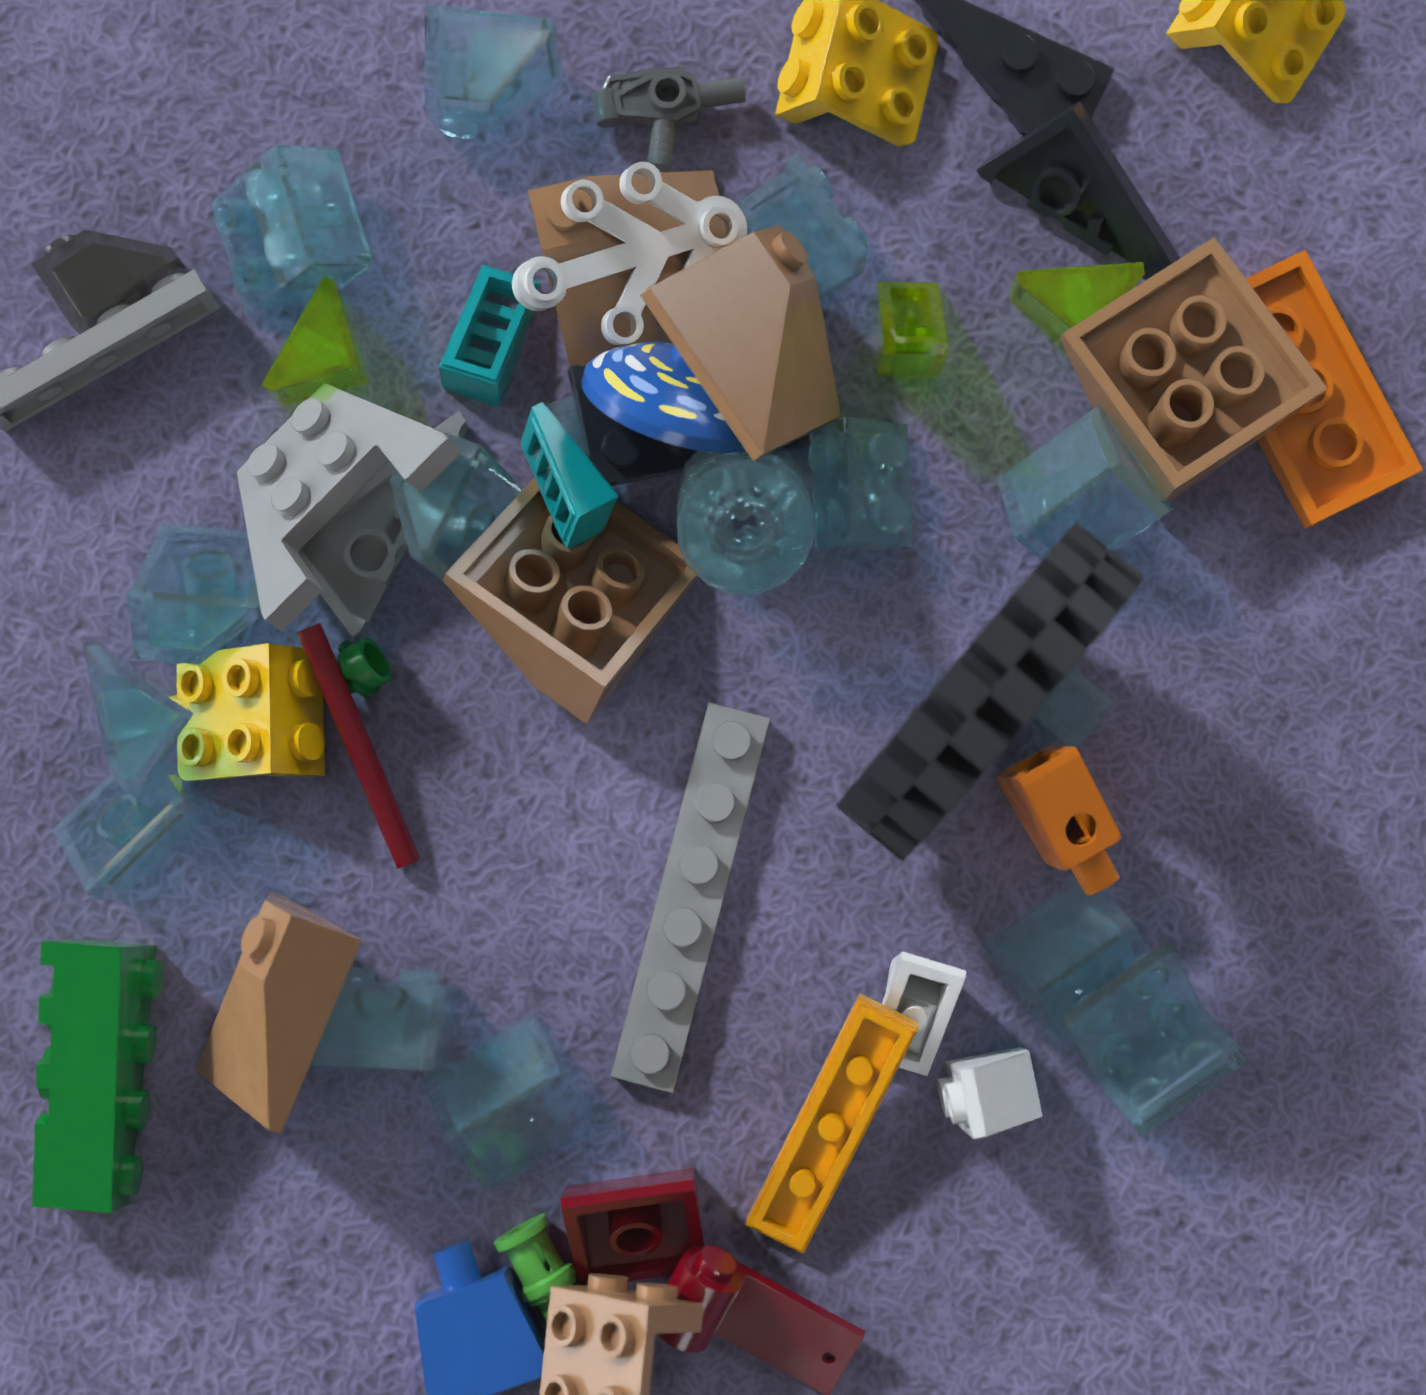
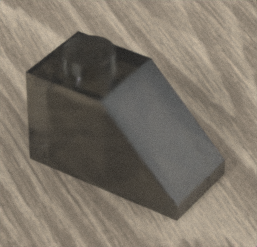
[31,230,190,334]

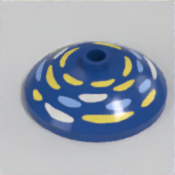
[581,341,746,453]

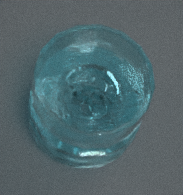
[676,447,814,594]

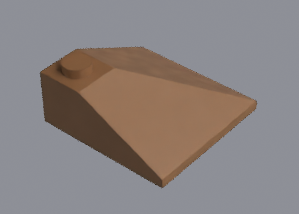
[528,170,726,366]
[640,225,841,462]
[1059,237,1328,512]
[443,478,706,724]
[195,891,362,1134]

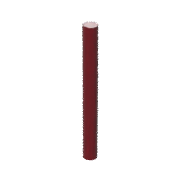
[297,623,420,869]

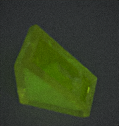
[1009,262,1144,344]
[261,276,369,406]
[876,282,948,378]

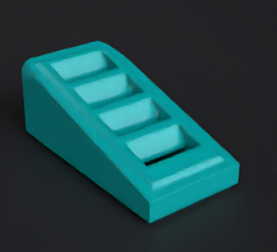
[439,265,541,407]
[520,402,618,549]

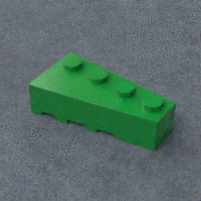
[32,939,164,1213]

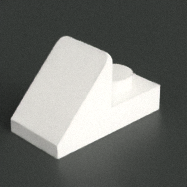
[882,951,966,1076]

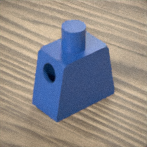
[415,1239,546,1395]

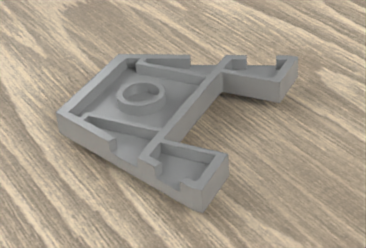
[237,383,462,631]

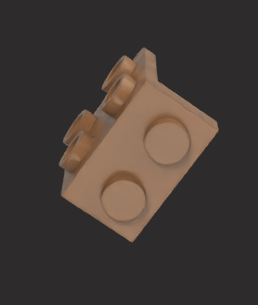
[539,1274,704,1395]

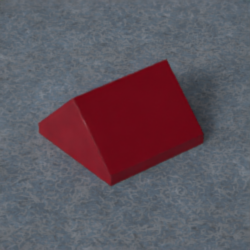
[560,1168,705,1285]

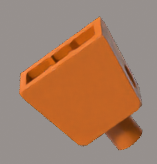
[994,745,1121,896]

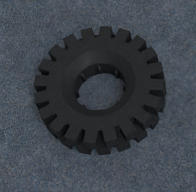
[836,522,1144,861]

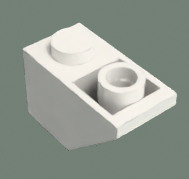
[937,1047,1043,1139]

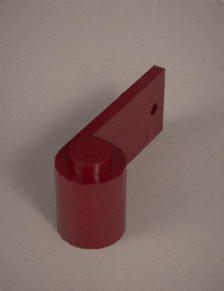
[658,1245,865,1395]

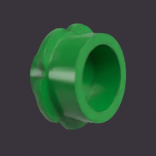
[337,637,391,698]

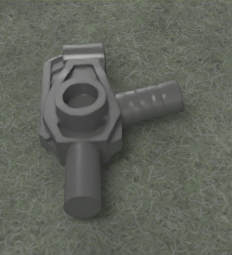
[593,66,746,173]

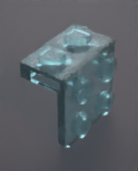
[1063,944,1247,1138]

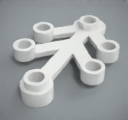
[512,162,747,346]

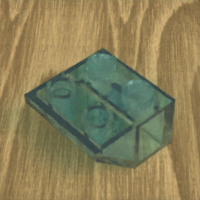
[211,145,373,317]

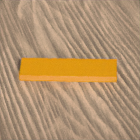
[745,993,919,1254]

